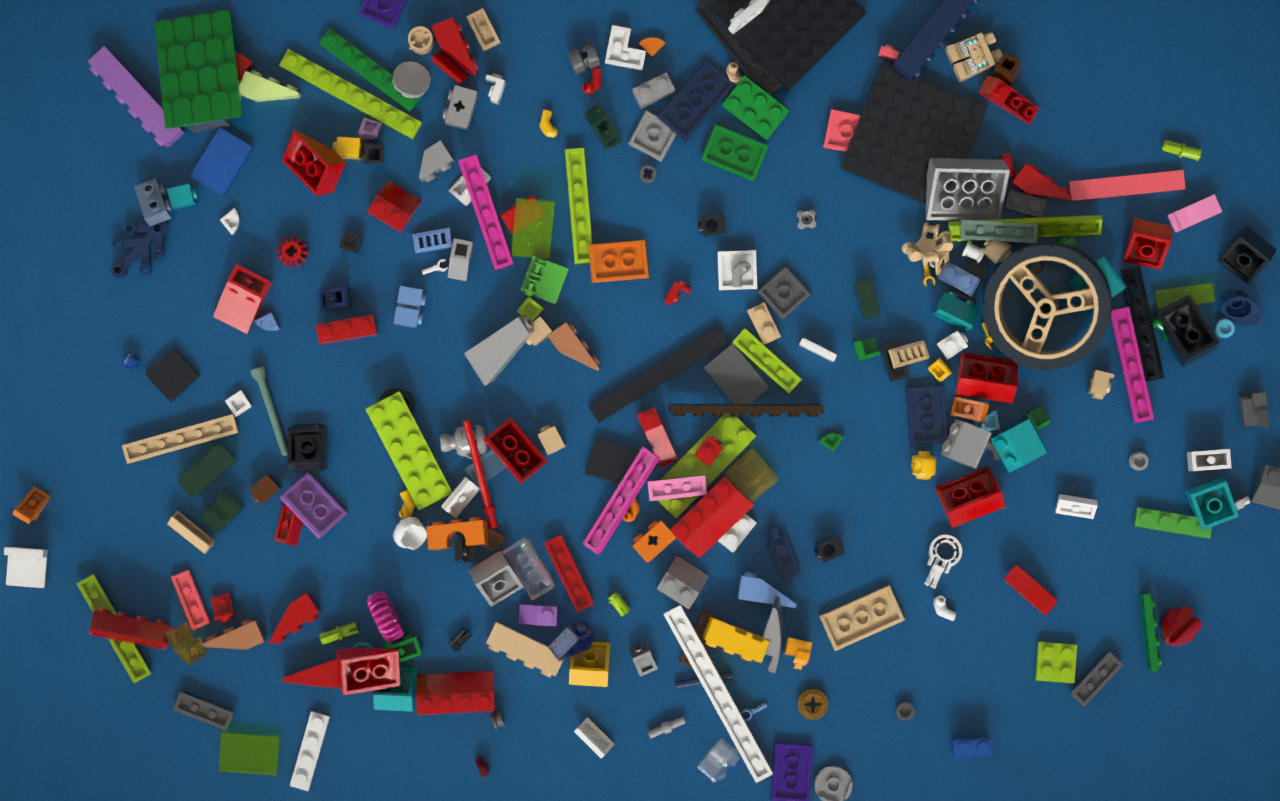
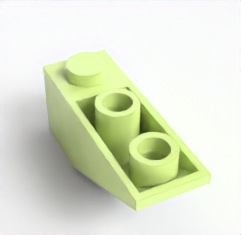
[239,70,301,102]

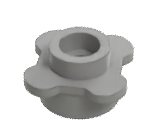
[797,210,816,229]

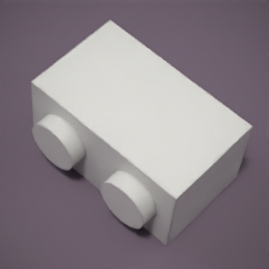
[1187,449,1232,471]

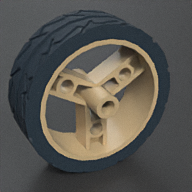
[983,242,1112,370]

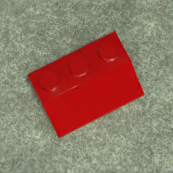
[956,352,1018,403]
[483,418,548,483]
[935,467,1006,528]

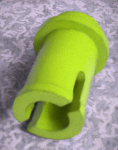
[608,591,631,617]

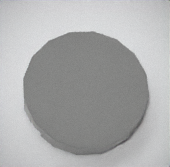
[392,61,431,98]
[814,765,853,801]

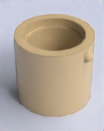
[408,26,434,54]

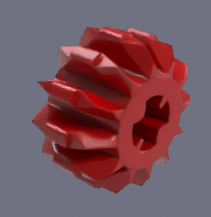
[276,235,309,268]

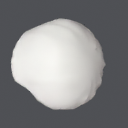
[393,517,427,550]

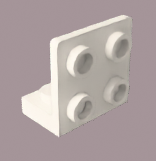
[4,547,48,588]

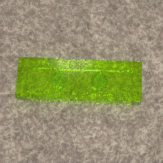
[1155,283,1215,310]

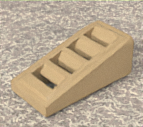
[888,340,929,369]

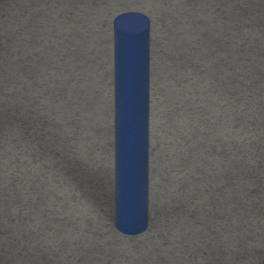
[675,671,733,689]

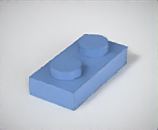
[938,262,981,296]

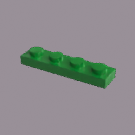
[1140,593,1162,671]

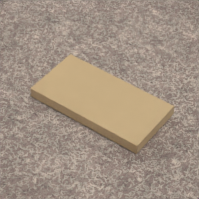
[819,585,905,651]

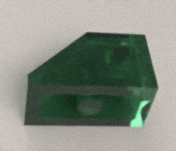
[583,104,622,151]

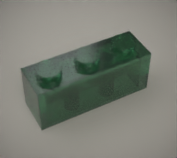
[177,443,238,498]

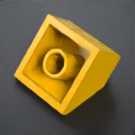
[569,640,610,687]

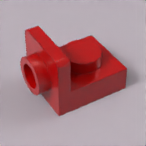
[664,280,692,306]
[694,436,723,466]
[211,593,236,623]

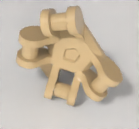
[902,222,953,276]

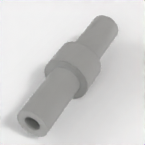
[648,716,686,739]

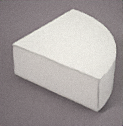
[220,208,240,235]
[1234,495,1251,510]

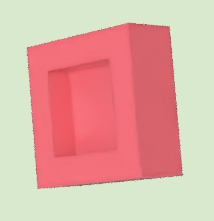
[878,45,900,62]

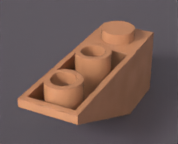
[547,323,600,371]
[202,618,267,650]

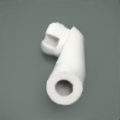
[933,595,956,621]

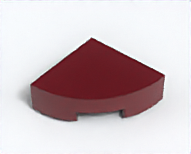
[475,756,490,778]

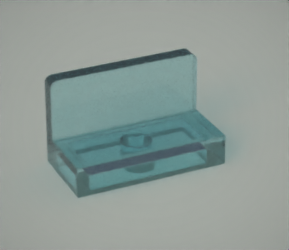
[465,450,507,487]

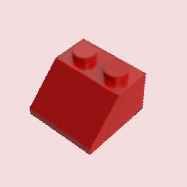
[367,181,422,233]
[1123,218,1172,270]

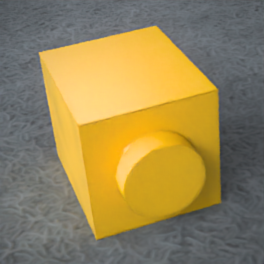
[333,137,362,160]

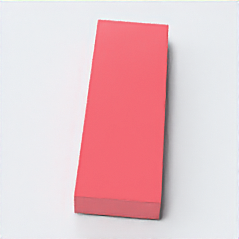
[171,569,211,630]

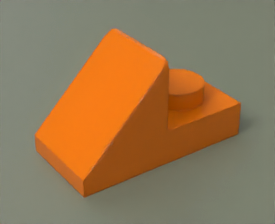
[950,397,989,423]
[13,486,51,524]

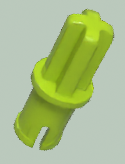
[1162,140,1202,161]
[320,622,359,644]

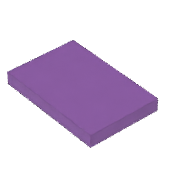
[279,472,347,539]

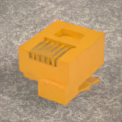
[783,638,812,670]

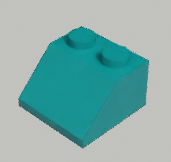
[1069,256,1126,311]
[933,291,979,331]
[991,418,1049,473]
[1185,478,1239,530]
[373,666,416,712]

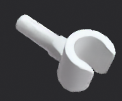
[421,259,448,275]

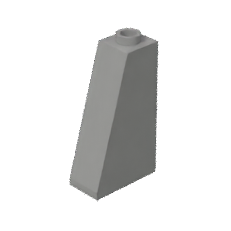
[464,315,534,386]

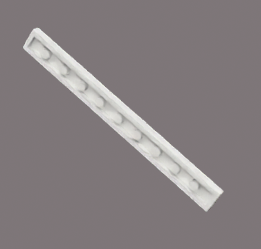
[663,604,773,783]

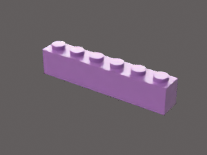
[87,46,185,148]

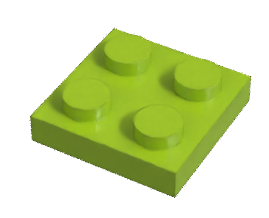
[1035,642,1077,683]

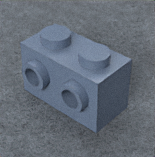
[134,178,172,226]

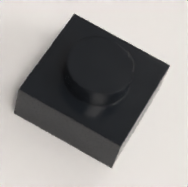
[339,229,364,254]

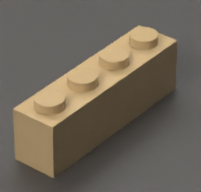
[486,622,566,678]

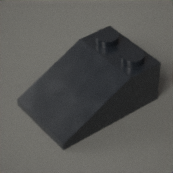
[1156,295,1220,367]

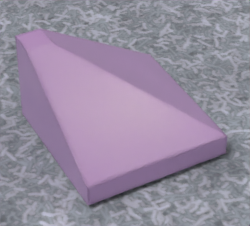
[358,118,382,140]

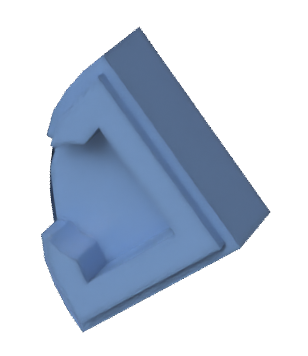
[254,312,280,331]

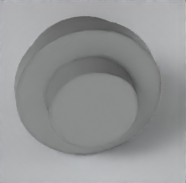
[1129,452,1149,471]

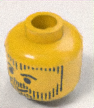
[911,451,936,479]

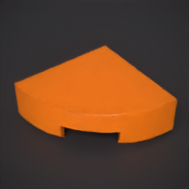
[638,37,665,57]

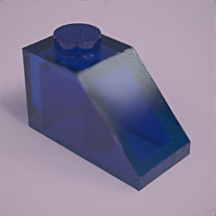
[548,620,594,661]

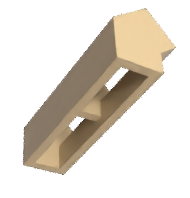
[167,511,215,554]

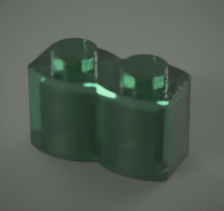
[854,278,880,320]
[200,490,245,534]

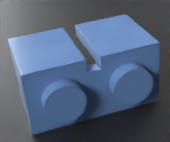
[393,286,427,329]

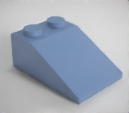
[737,572,796,608]

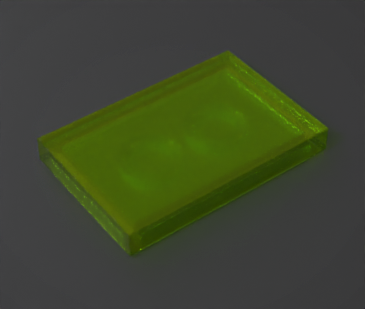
[511,198,555,259]
[219,732,280,776]

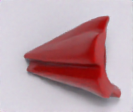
[1161,606,1201,646]

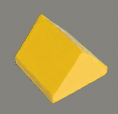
[928,357,953,382]

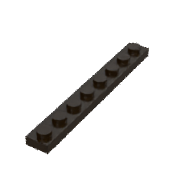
[668,404,824,417]

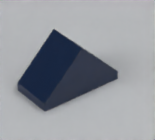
[319,286,351,310]

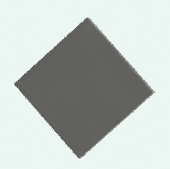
[757,266,811,320]

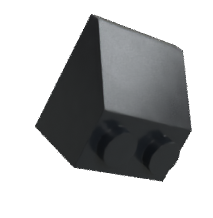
[1218,226,1277,284]

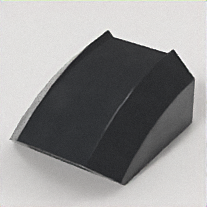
[287,424,328,473]

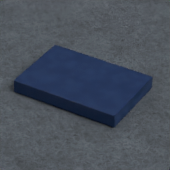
[905,385,948,445]

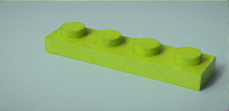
[732,328,802,394]

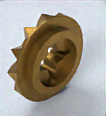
[797,689,828,720]

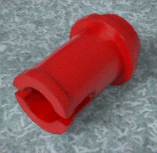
[999,153,1016,177]

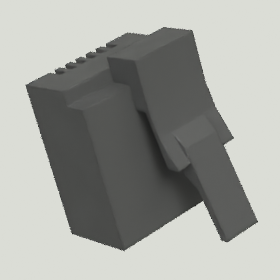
[1238,392,1269,428]

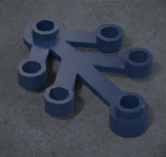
[111,221,168,278]

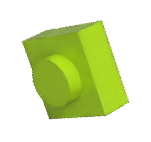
[517,297,544,323]

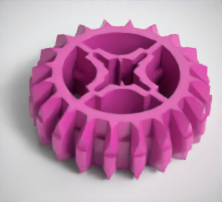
[367,591,404,643]

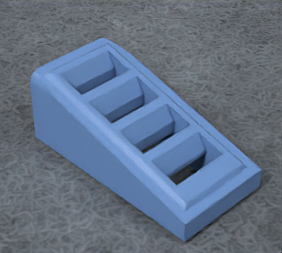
[412,228,453,254]

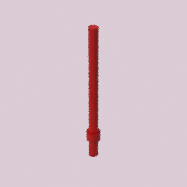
[463,419,498,528]

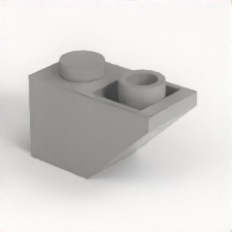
[419,140,454,183]
[448,238,474,282]

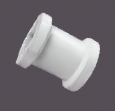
[962,240,985,264]

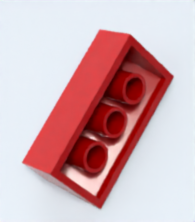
[670,477,754,558]
[88,608,171,650]
[416,671,496,715]

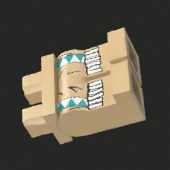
[945,32,1003,83]

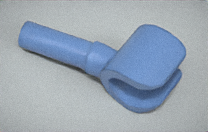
[741,703,767,721]

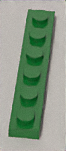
[318,28,422,113]

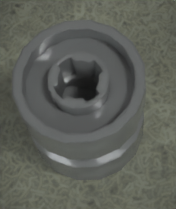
[567,42,601,75]

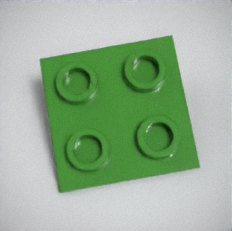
[520,255,569,304]

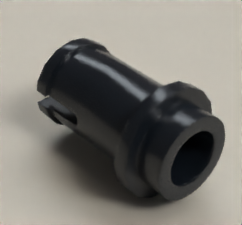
[448,627,472,652]

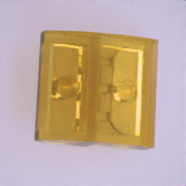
[724,449,779,502]
[165,622,207,665]

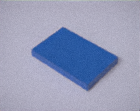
[190,127,253,196]

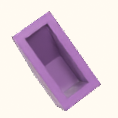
[519,604,558,626]

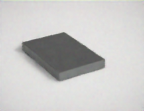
[704,344,770,404]

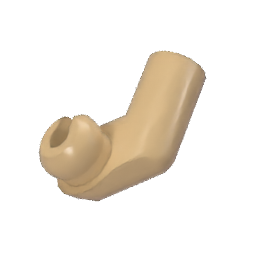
[726,62,743,85]

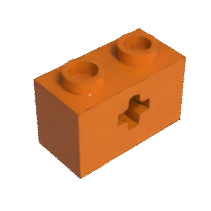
[632,520,676,563]

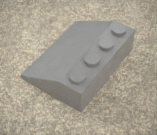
[926,158,1010,221]

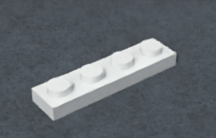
[290,711,330,791]

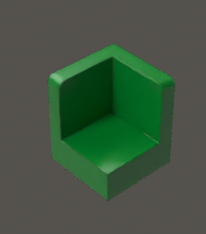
[852,337,881,361]
[1023,406,1052,431]

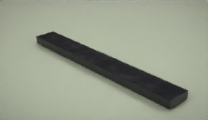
[589,326,728,423]

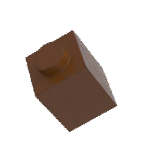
[994,53,1022,87]
[250,474,282,504]

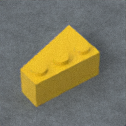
[702,616,770,663]

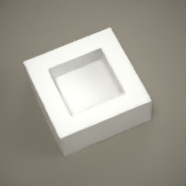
[225,390,252,417]

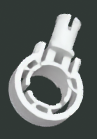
[924,535,962,589]

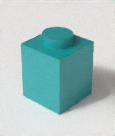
[167,184,198,209]

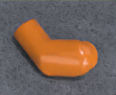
[623,497,640,522]

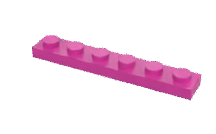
[458,154,513,270]
[1110,307,1154,423]
[583,447,660,555]

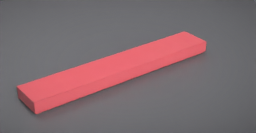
[1068,170,1185,201]

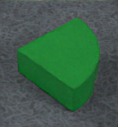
[818,433,844,452]

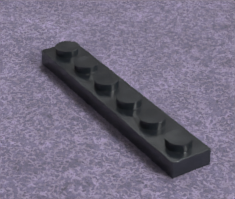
[1120,266,1165,382]

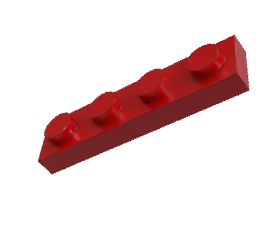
[544,535,594,612]

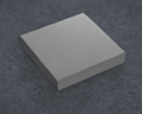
[628,110,676,162]

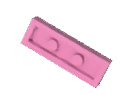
[648,476,707,501]

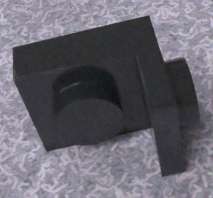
[454,541,476,563]

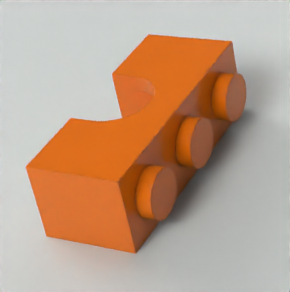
[426,517,489,550]

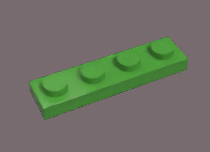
[1133,507,1212,539]

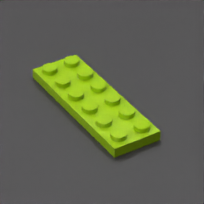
[365,391,453,510]
[658,413,756,519]

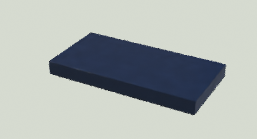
[656,60,735,142]

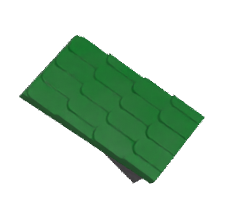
[155,10,243,132]

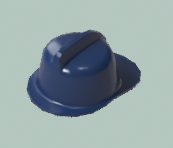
[1221,290,1262,326]

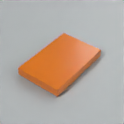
[588,240,649,283]

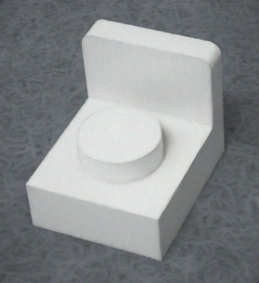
[486,73,506,105]
[936,331,968,360]

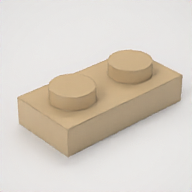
[466,8,501,51]
[747,302,781,345]

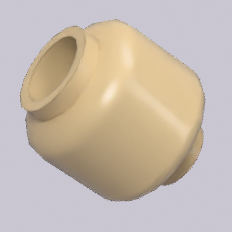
[983,241,1012,264]

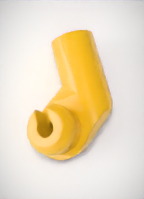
[539,110,558,138]
[399,490,415,519]

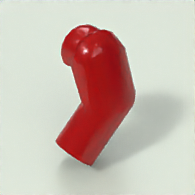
[582,68,601,94]

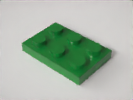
[722,74,791,140]
[701,124,768,182]

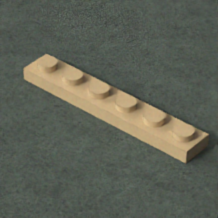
[122,414,239,464]

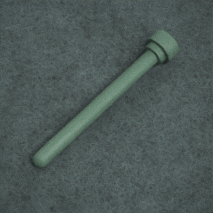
[250,366,287,456]

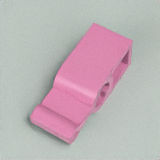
[1167,194,1222,233]

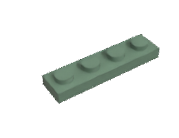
[959,220,1038,243]

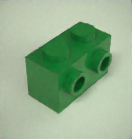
[380,633,424,663]

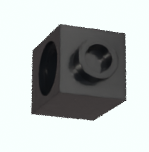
[697,213,727,238]
[814,536,845,563]

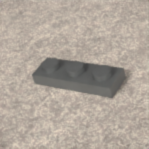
[1069,651,1123,707]
[173,691,235,731]

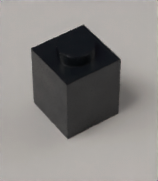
[361,141,384,164]

